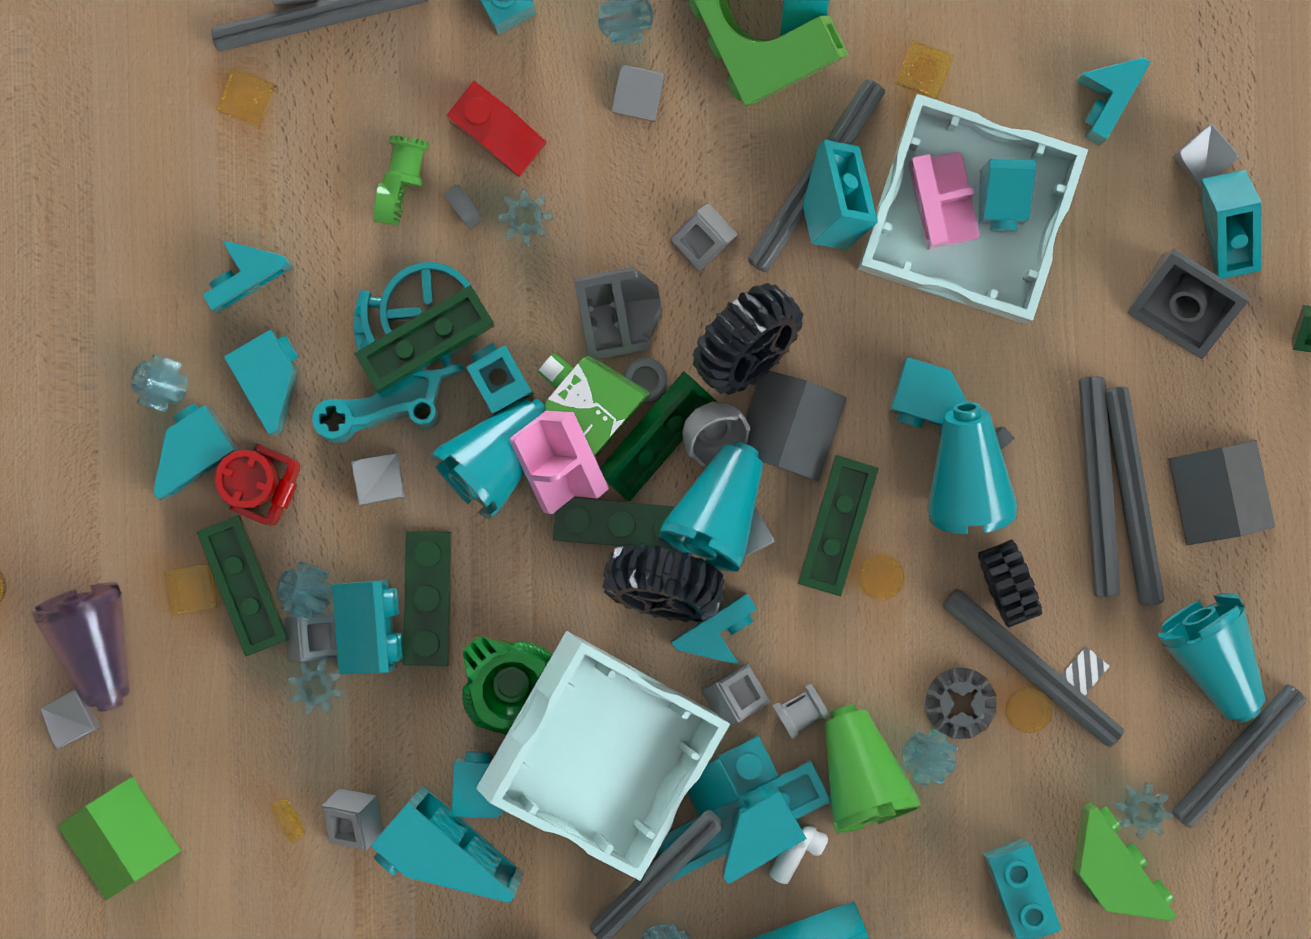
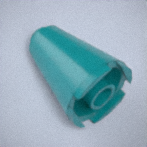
[430,398,547,520]
[927,402,1017,534]
[659,442,764,572]
[1158,593,1266,722]

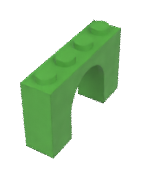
[688,0,849,106]

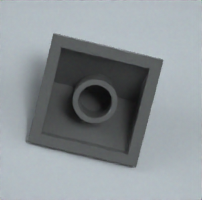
[1127,249,1251,359]
[746,370,847,481]
[1168,440,1275,545]

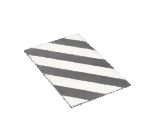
[1061,646,1110,695]

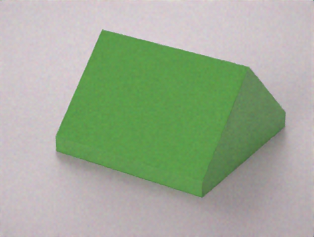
[57,776,182,900]

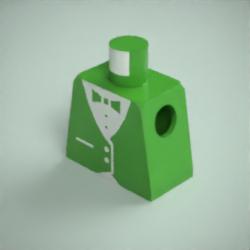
[538,352,650,458]

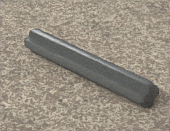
[1172,684,1306,828]
[589,810,724,939]

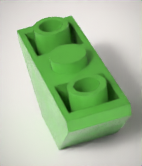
[1073,802,1177,921]

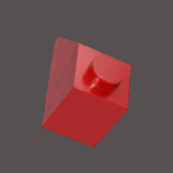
[446,80,547,178]

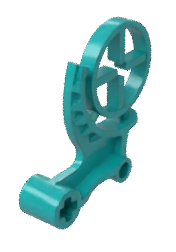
[312,262,470,444]

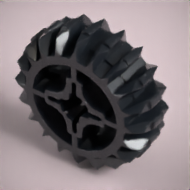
[692,283,803,395]
[602,544,725,622]

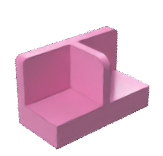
[908,152,980,250]
[510,411,609,514]

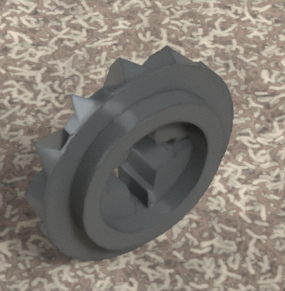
[925,668,997,739]

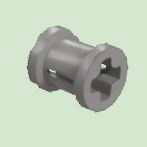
[773,683,831,739]

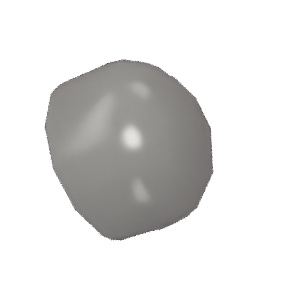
[682,401,750,467]

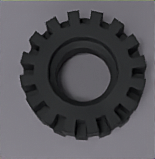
[978,540,1043,628]

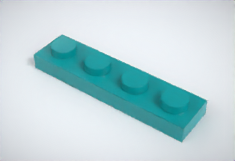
[657,760,831,882]

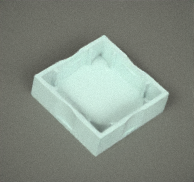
[857,94,1088,325]
[476,631,730,881]

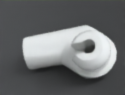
[769,826,828,884]

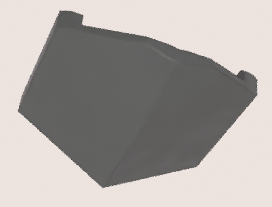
[574,267,662,359]

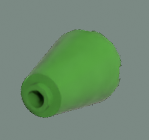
[824,704,921,834]

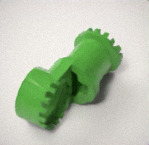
[373,136,429,226]

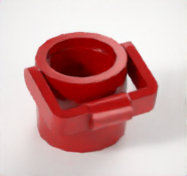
[215,444,300,526]

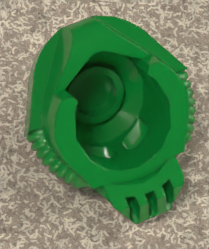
[462,636,552,735]

